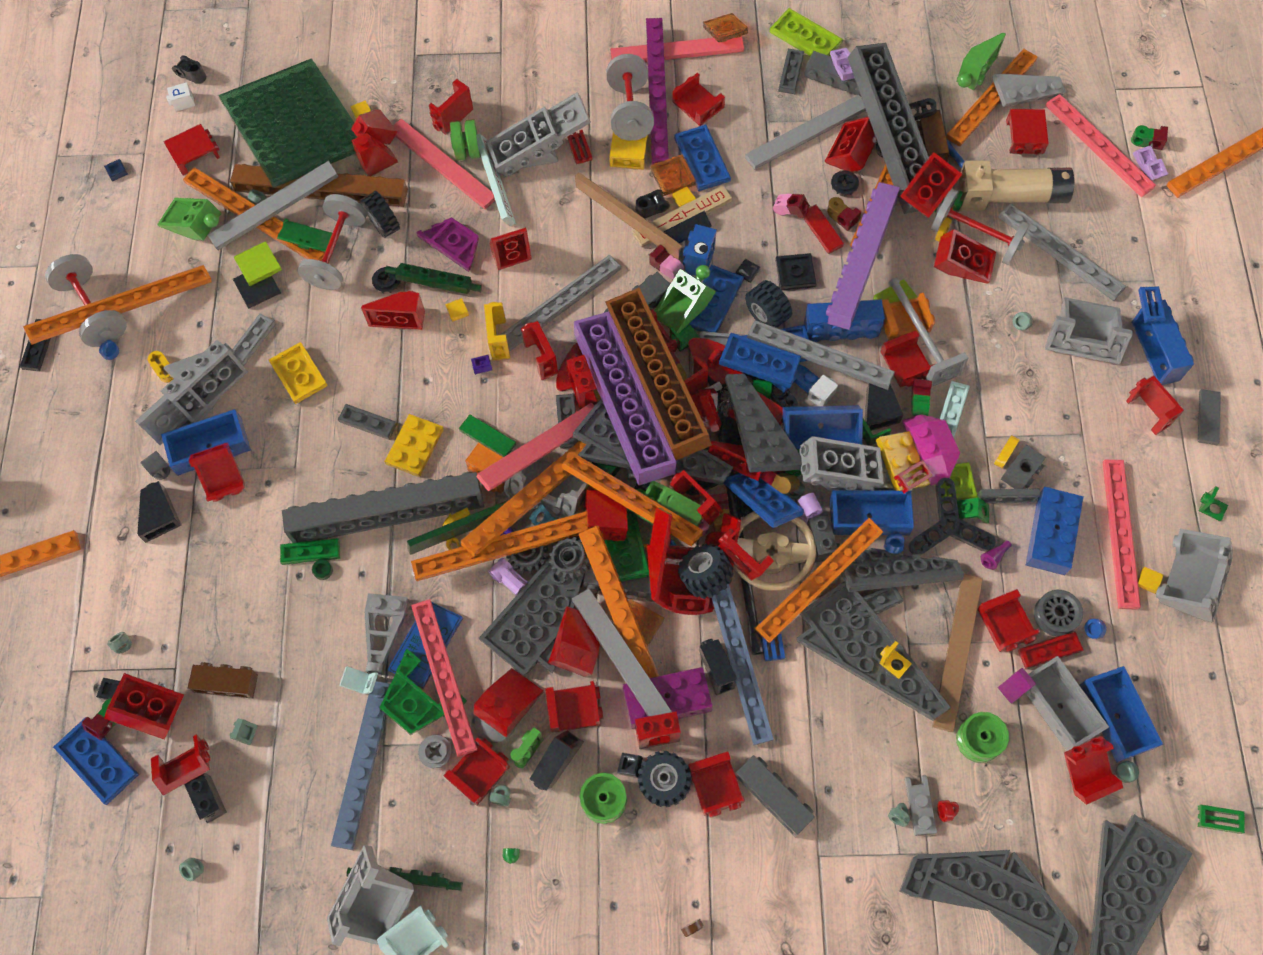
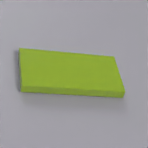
[769,8,843,57]

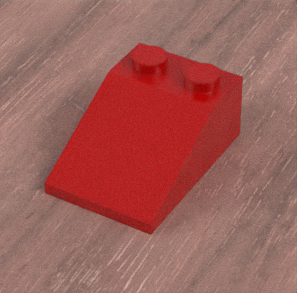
[900,152,962,218]
[490,227,532,270]
[934,229,996,284]
[361,291,425,330]
[548,606,600,677]
[474,668,544,738]

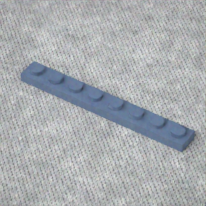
[711,584,774,746]
[331,681,390,850]

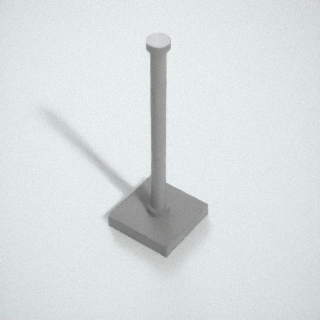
[888,277,969,387]

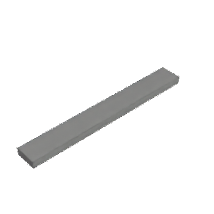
[745,95,866,170]
[208,161,339,250]
[998,203,1126,301]
[500,254,621,351]
[180,313,276,428]
[747,320,895,390]
[572,589,672,716]

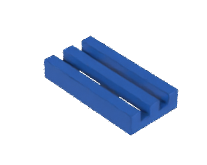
[1138,286,1166,323]
[759,621,785,662]

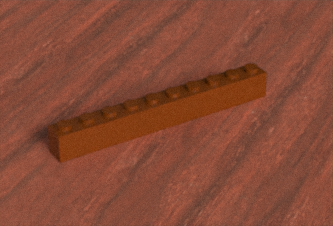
[230,164,408,207]

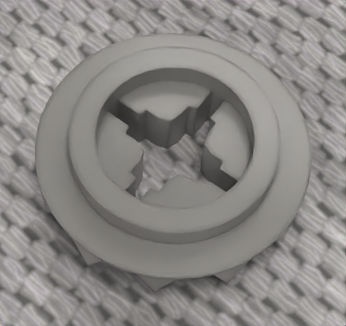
[418,735,452,769]

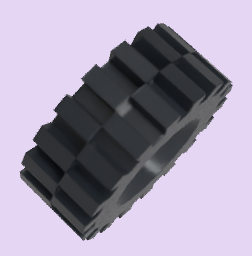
[360,190,400,238]

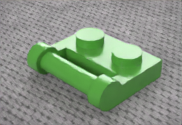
[510,727,544,768]

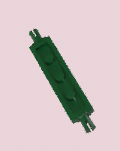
[385,263,482,294]
[346,865,463,891]

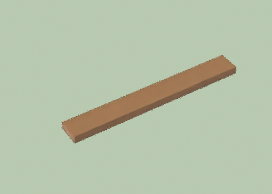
[575,173,683,260]
[932,574,983,733]

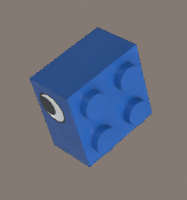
[683,224,717,276]

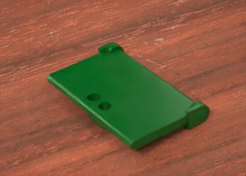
[277,218,332,252]

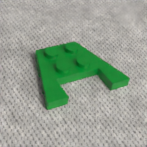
[380,649,467,736]

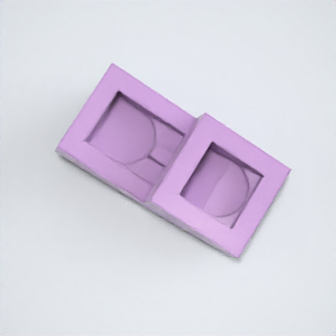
[830,48,854,81]
[1133,145,1168,180]

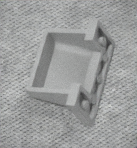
[1045,297,1132,364]
[327,844,414,946]

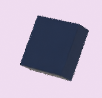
[104,159,128,182]

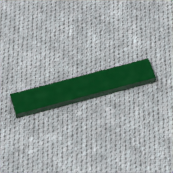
[407,499,510,555]

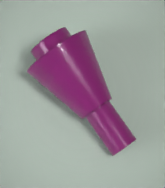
[980,540,1012,570]

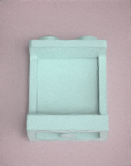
[377,905,449,955]

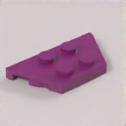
[416,217,479,272]

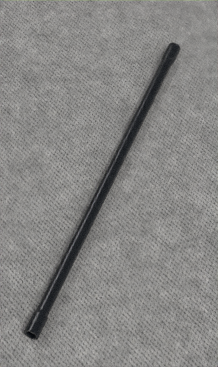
[708,376,764,655]

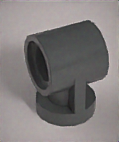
[140,451,170,480]

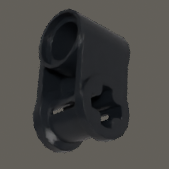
[172,55,207,84]
[635,189,670,219]

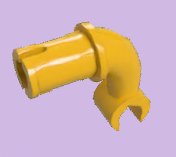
[442,507,471,550]

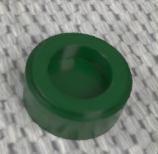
[312,559,333,580]

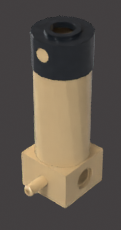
[957,161,1075,211]

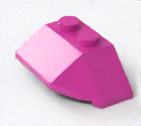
[902,415,960,486]

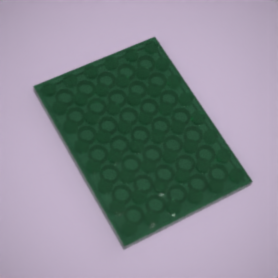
[218,58,357,188]

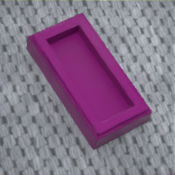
[997,668,1036,704]

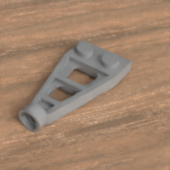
[364,593,408,675]

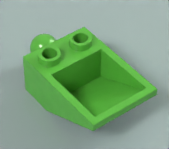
[956,33,1006,90]
[157,198,221,241]
[654,265,716,334]
[634,481,703,527]

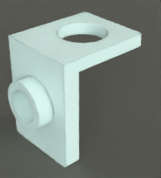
[339,666,378,695]

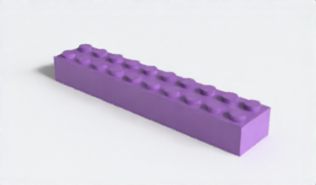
[574,311,676,485]

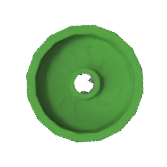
[450,119,480,161]
[956,712,1009,763]
[579,773,627,824]

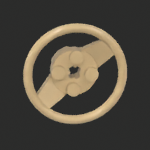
[734,512,816,591]

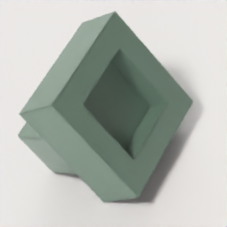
[229,718,258,745]

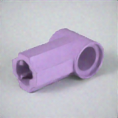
[798,493,823,524]
[488,557,528,595]

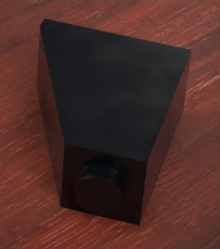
[864,383,903,431]
[137,481,182,543]
[699,639,737,695]
[530,730,584,791]

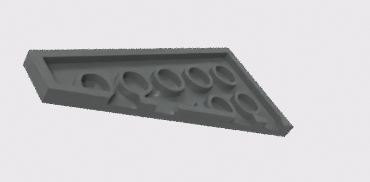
[725,374,802,472]
[836,543,964,592]

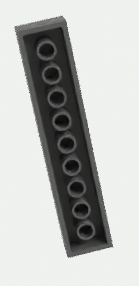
[848,42,944,214]
[282,472,485,543]

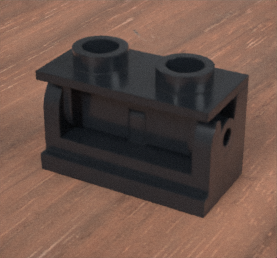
[184,773,227,823]

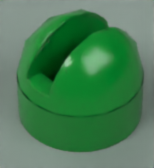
[502,848,520,864]

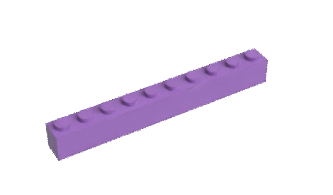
[826,182,900,330]

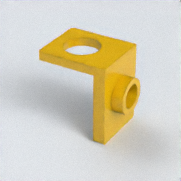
[879,641,912,679]

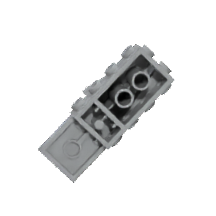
[486,92,591,177]
[135,340,248,445]
[800,436,912,492]

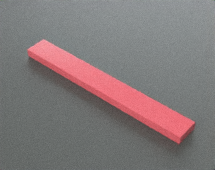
[610,35,744,62]
[1045,94,1156,197]
[393,119,495,209]
[476,403,594,491]
[1102,459,1141,609]
[411,599,478,757]

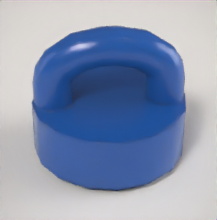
[99,340,119,360]
[884,534,905,554]
[1084,619,1107,639]

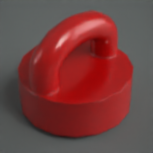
[937,800,959,822]

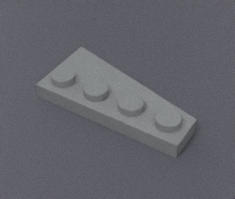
[992,74,1066,107]

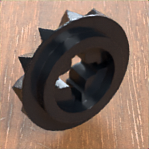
[831,170,859,196]
[372,267,401,294]

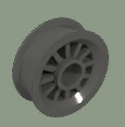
[1034,589,1083,636]

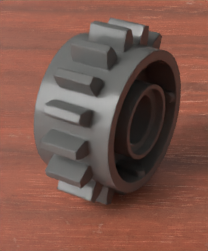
[549,537,590,581]
[506,545,549,574]

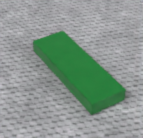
[459,414,516,457]
[280,538,340,565]

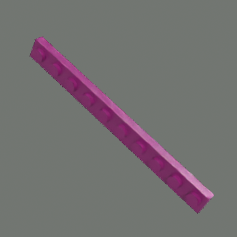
[646,18,669,165]

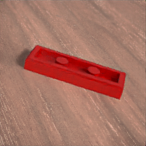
[803,204,844,254]
[1018,631,1084,669]

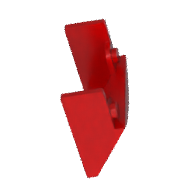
[647,508,741,615]

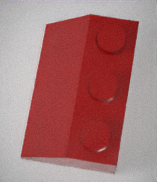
[825,117,877,172]
[104,673,184,740]

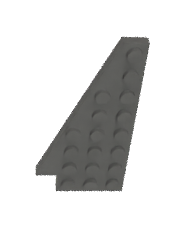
[573,399,733,485]
[479,536,585,677]
[796,581,951,721]
[1090,814,1193,955]

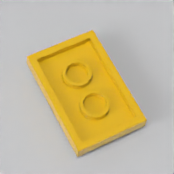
[268,342,328,404]
[384,414,444,477]
[876,431,930,491]

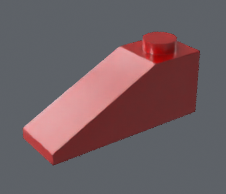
[708,441,763,481]

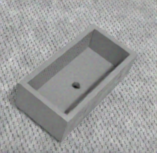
[1026,656,1109,751]

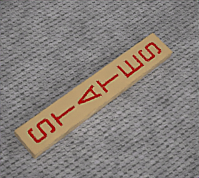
[633,186,732,247]

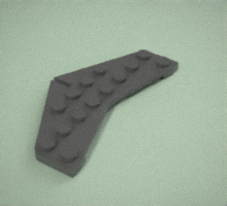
[899,850,1078,955]

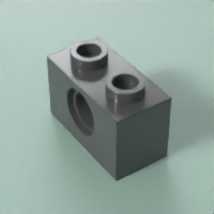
[1001,444,1046,489]
[807,515,837,563]

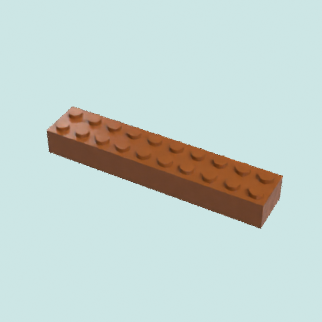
[605,287,712,460]

